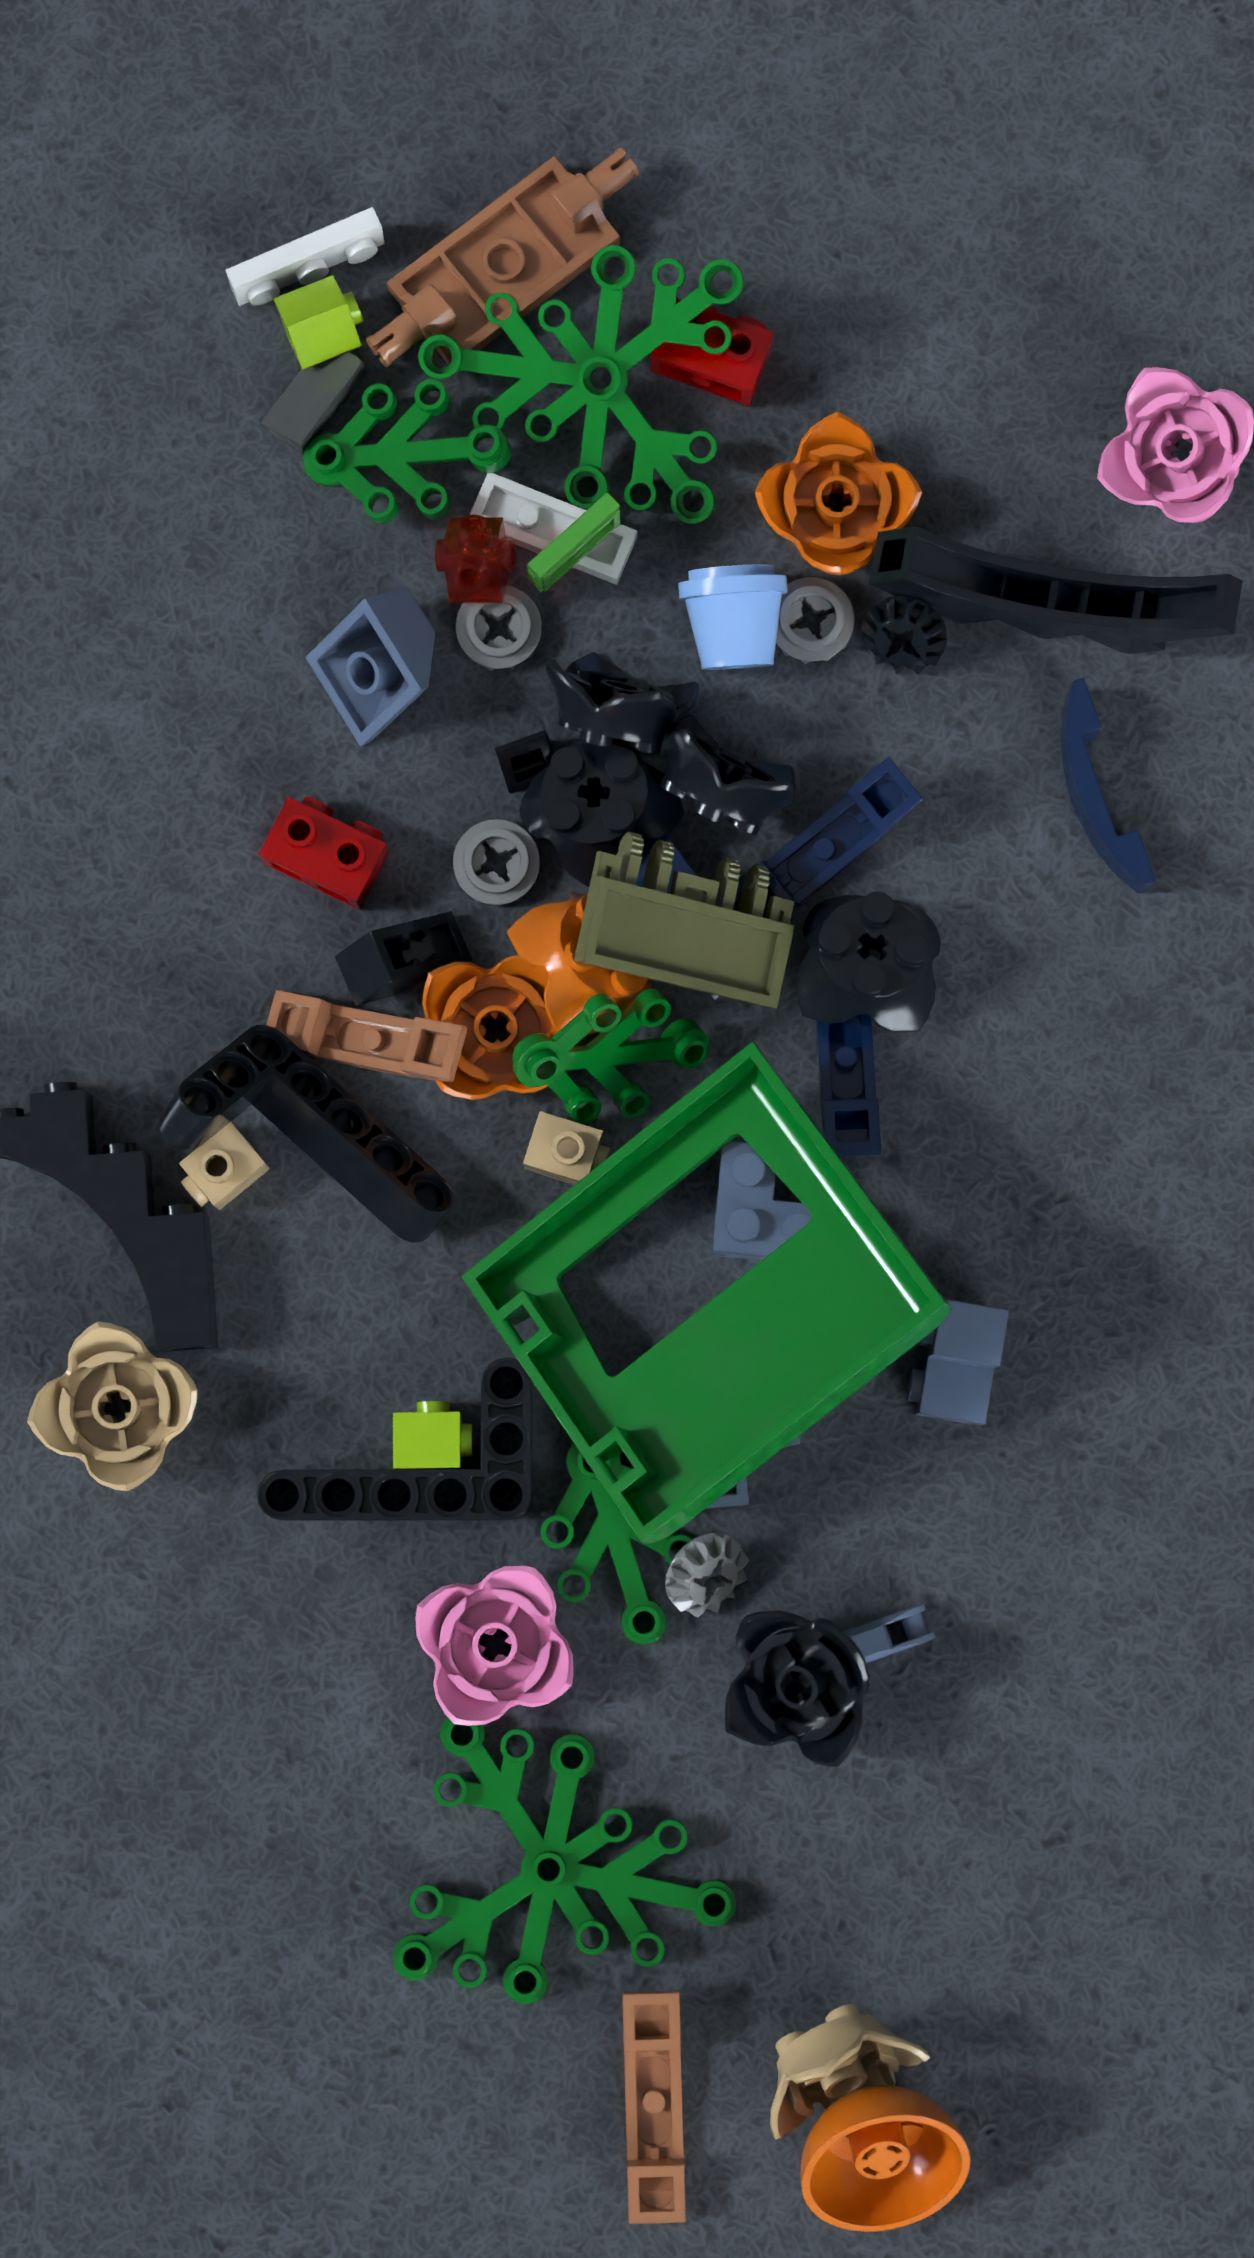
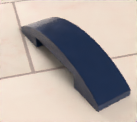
[1061,677,1156,894]
[733,757,924,918]
[816,948,881,1156]

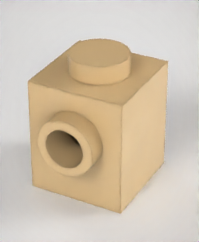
[523,1111,610,1185]
[179,1122,270,1211]

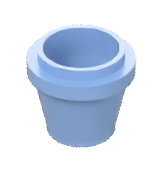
[678,564,787,670]

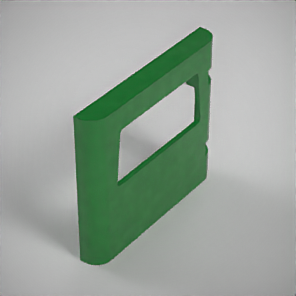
[461,1042,950,1544]

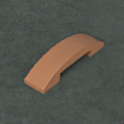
[266,990,468,1082]
[622,1990,686,2224]

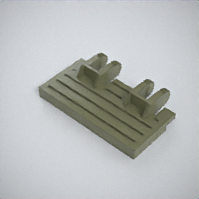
[574,831,794,1009]

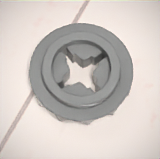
[776,577,854,664]
[456,585,542,671]
[453,819,540,907]
[665,1533,749,1618]

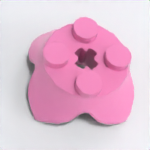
[1097,367,1254,523]
[415,1566,574,1726]

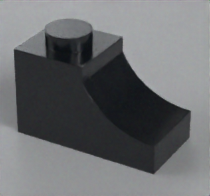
[335,911,472,1006]

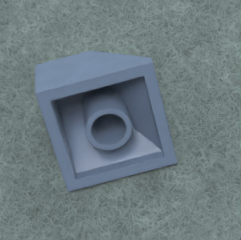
[305,587,435,747]

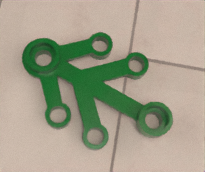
[303,379,511,524]
[512,989,709,1124]
[540,1443,692,1645]

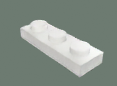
[225,207,385,306]
[468,473,637,585]

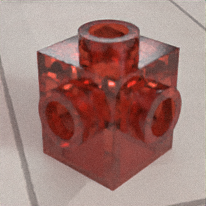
[435,514,516,603]

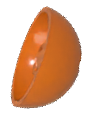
[800,2085,970,2232]

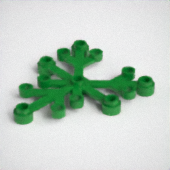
[418,245,744,524]
[393,1717,736,2004]

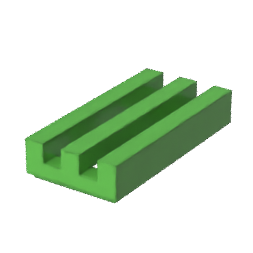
[527,492,620,593]

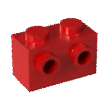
[650,298,774,407]
[258,796,389,910]

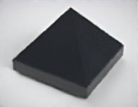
[495,730,553,794]

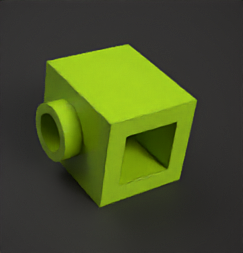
[274,275,363,370]
[393,1401,473,1470]

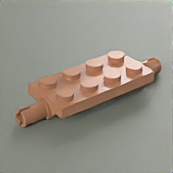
[366,147,639,367]

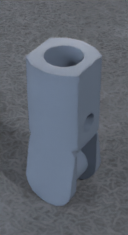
[842,1604,936,1664]

